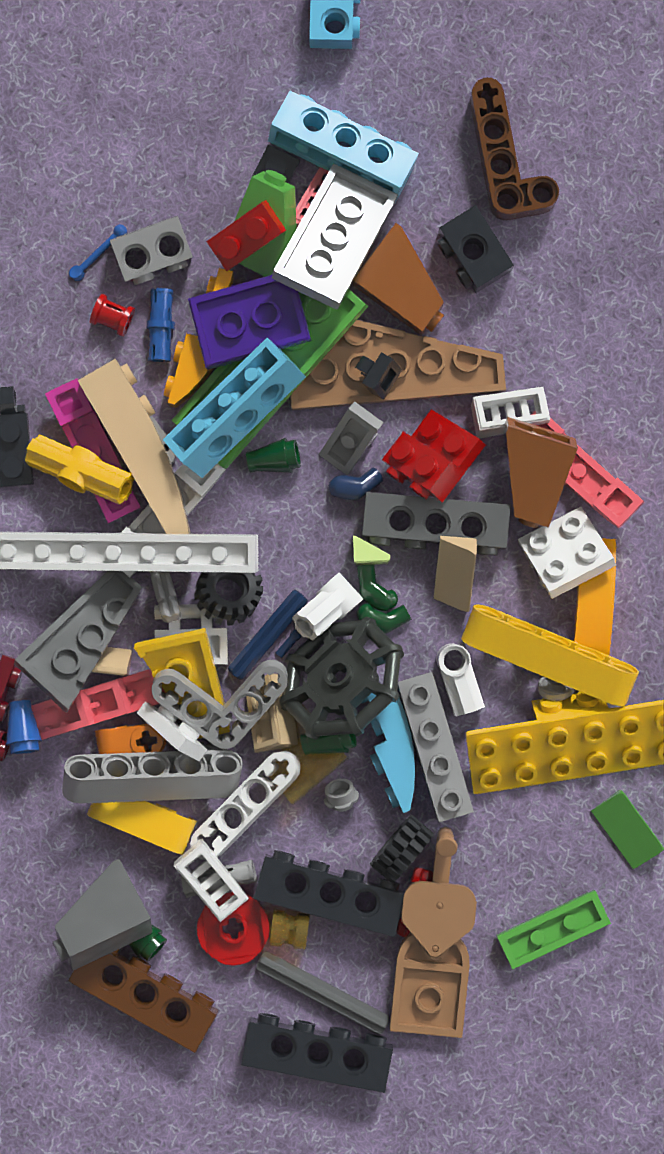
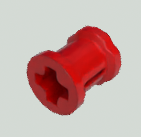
[89,294,135,337]

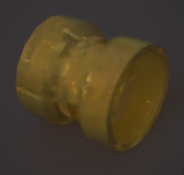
[270,909,310,950]

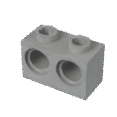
[110,215,193,285]

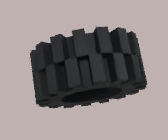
[194,572,263,626]
[370,814,434,883]

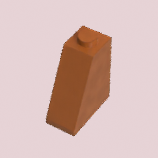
[353,223,445,336]
[505,417,578,528]

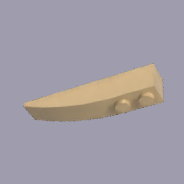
[78,359,190,534]

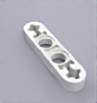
[190,751,301,860]

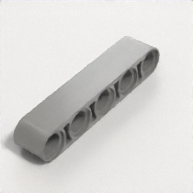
[62,750,243,804]

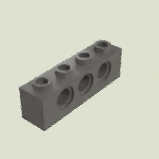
[362,492,510,556]

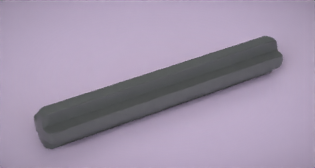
[256,951,389,1034]

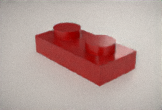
[206,200,286,272]

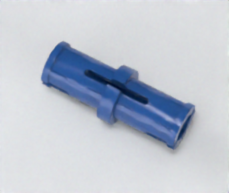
[146,288,175,362]

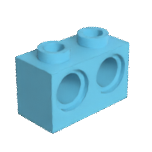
[309,0,361,49]

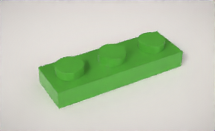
[496,889,611,970]

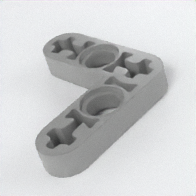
[152,660,288,749]

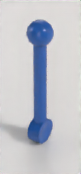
[69,224,127,281]

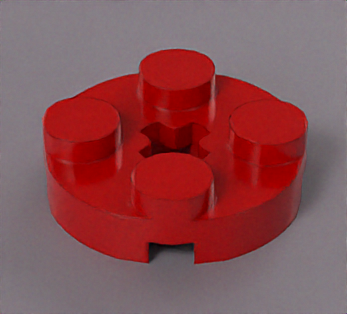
[197,891,270,965]

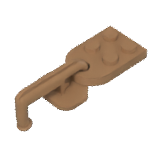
[390,827,477,1038]

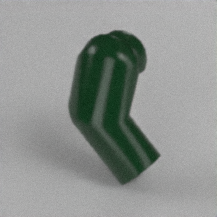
[356,604,412,634]

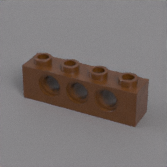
[68,949,218,1053]

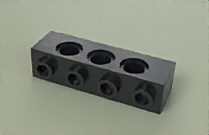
[254,850,405,937]
[241,1013,393,1093]

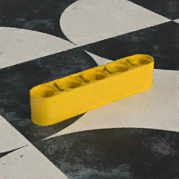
[461,604,639,706]

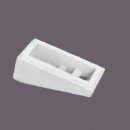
[471,387,550,438]
[174,839,249,922]

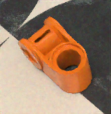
[95,724,167,754]

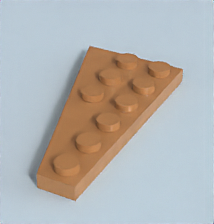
[291,320,506,410]

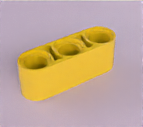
[87,801,197,855]

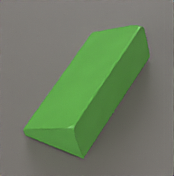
[591,790,664,869]

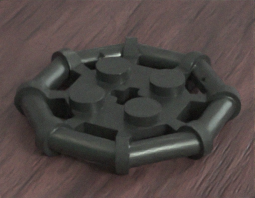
[279,617,404,739]

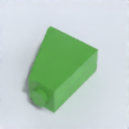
[235,170,297,277]

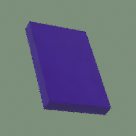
[188,275,312,370]

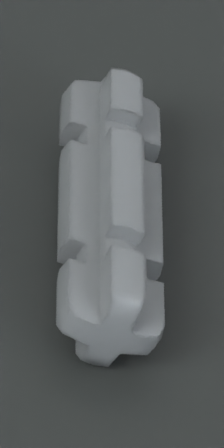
[149,571,181,623]

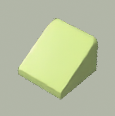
[353,535,390,565]

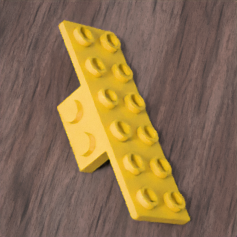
[465,692,664,794]

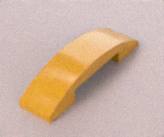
[574,538,616,655]

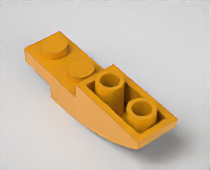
[164,268,234,408]

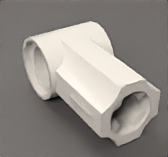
[292,572,363,641]
[436,643,485,716]

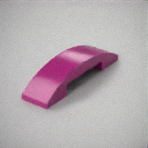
[45,378,141,523]

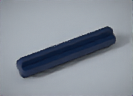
[228,590,308,680]

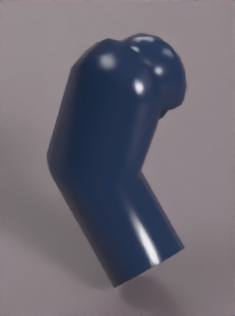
[328,467,383,501]

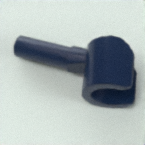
[275,623,302,658]

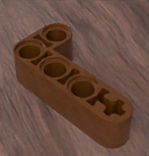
[470,77,559,220]

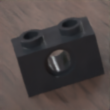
[436,205,514,293]

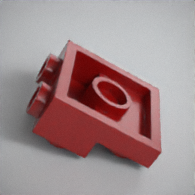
[382,409,486,503]

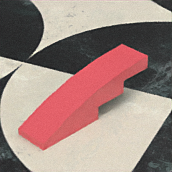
[31,669,166,740]

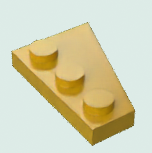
[134,628,231,739]

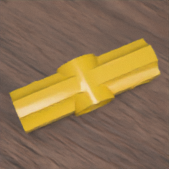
[25,434,134,505]

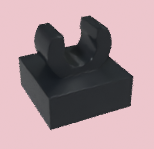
[355,352,402,400]

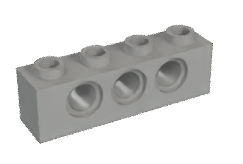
[398,672,474,822]

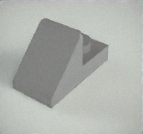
[319,401,383,475]

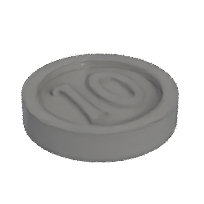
[538,676,575,701]

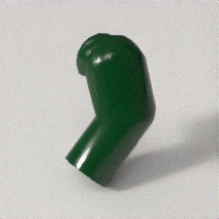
[357,564,398,611]

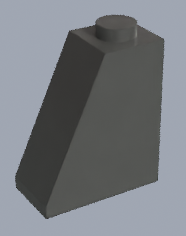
[52,859,152,971]

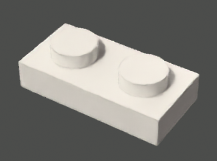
[137,701,207,761]

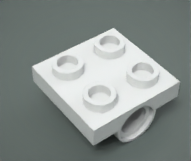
[518,507,616,599]

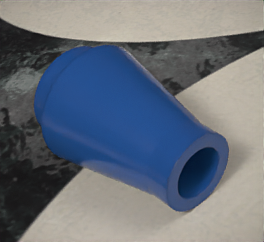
[6,700,42,754]

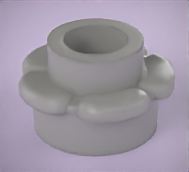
[324,779,359,812]

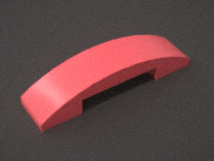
[532,411,644,528]

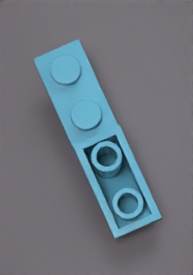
[362,693,415,813]

